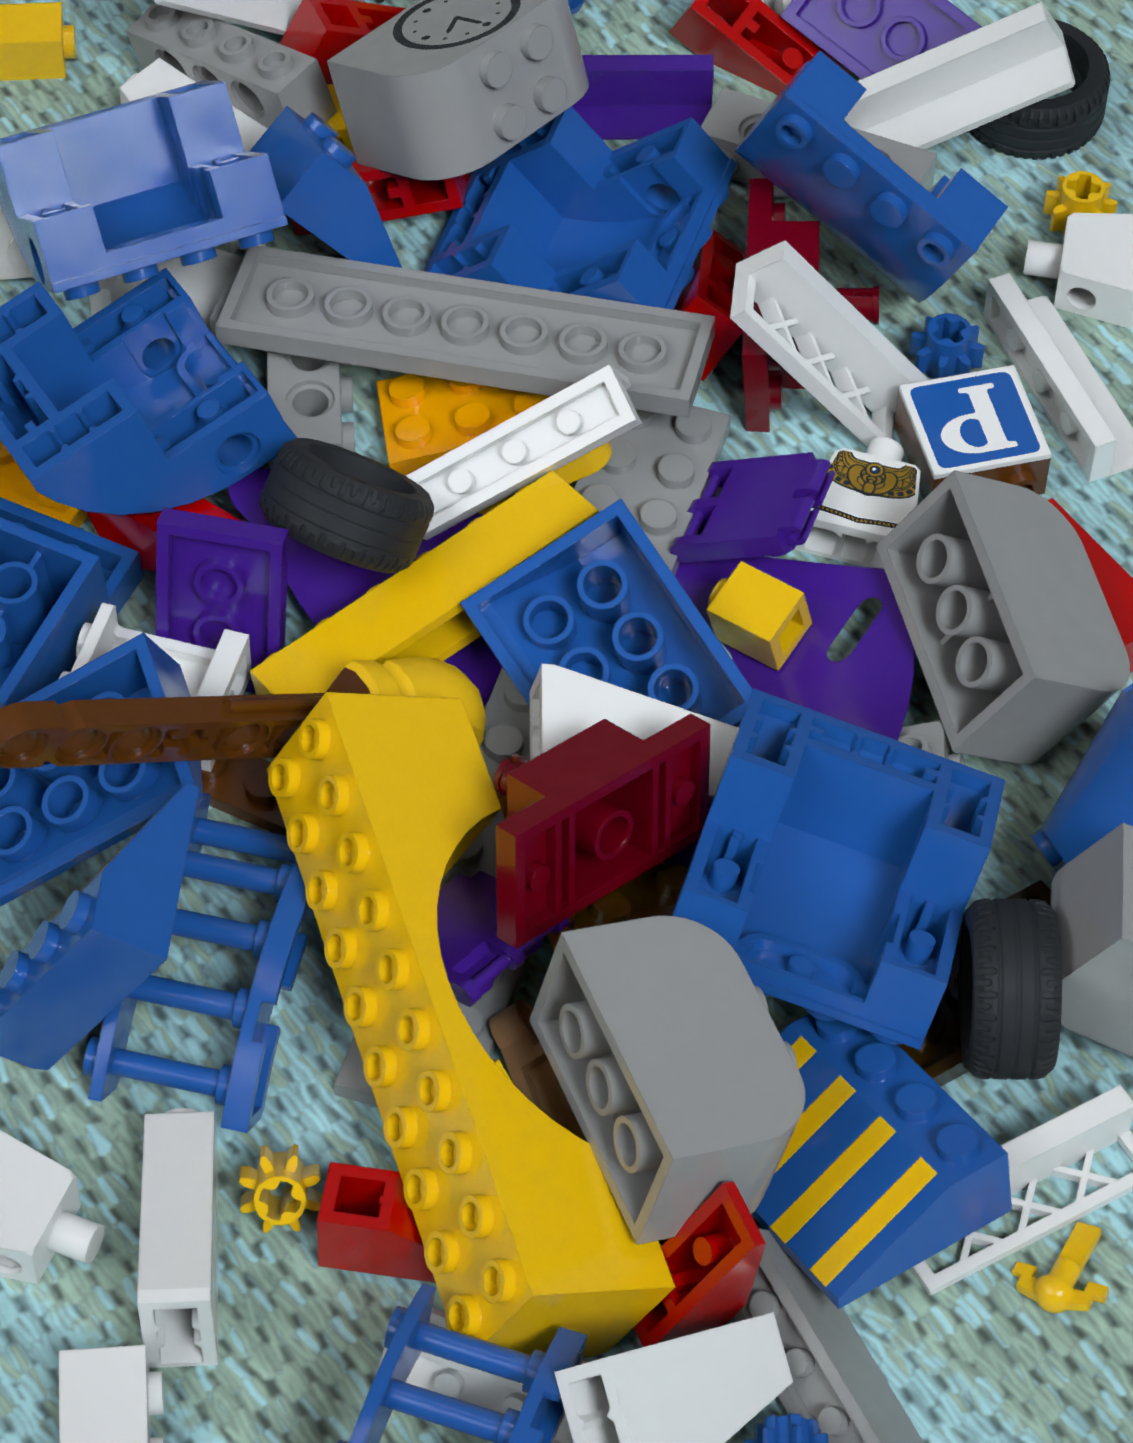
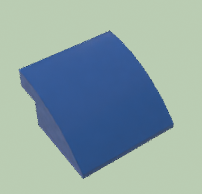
[0,497,144,708]

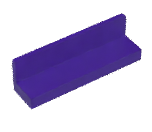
[572,55,714,140]

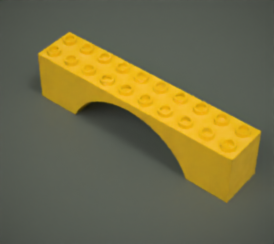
[266,692,675,1357]

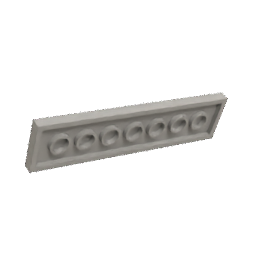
[215,246,715,418]

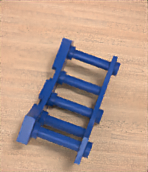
[83,792,315,1133]
[337,1283,587,1443]

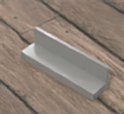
[732,1228,924,1443]

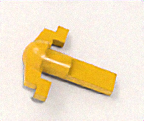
[1012,1221,1109,1314]

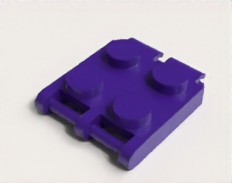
[670,452,836,563]
[437,871,570,1007]

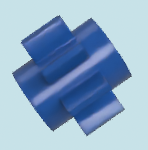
[909,313,985,379]

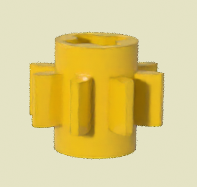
[1043,171,1118,234]
[239,1144,322,1233]

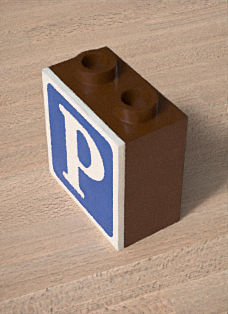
[894,365,1052,500]

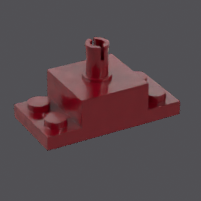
[742,178,879,433]
[493,713,711,949]

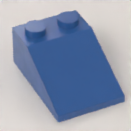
[250,106,402,268]

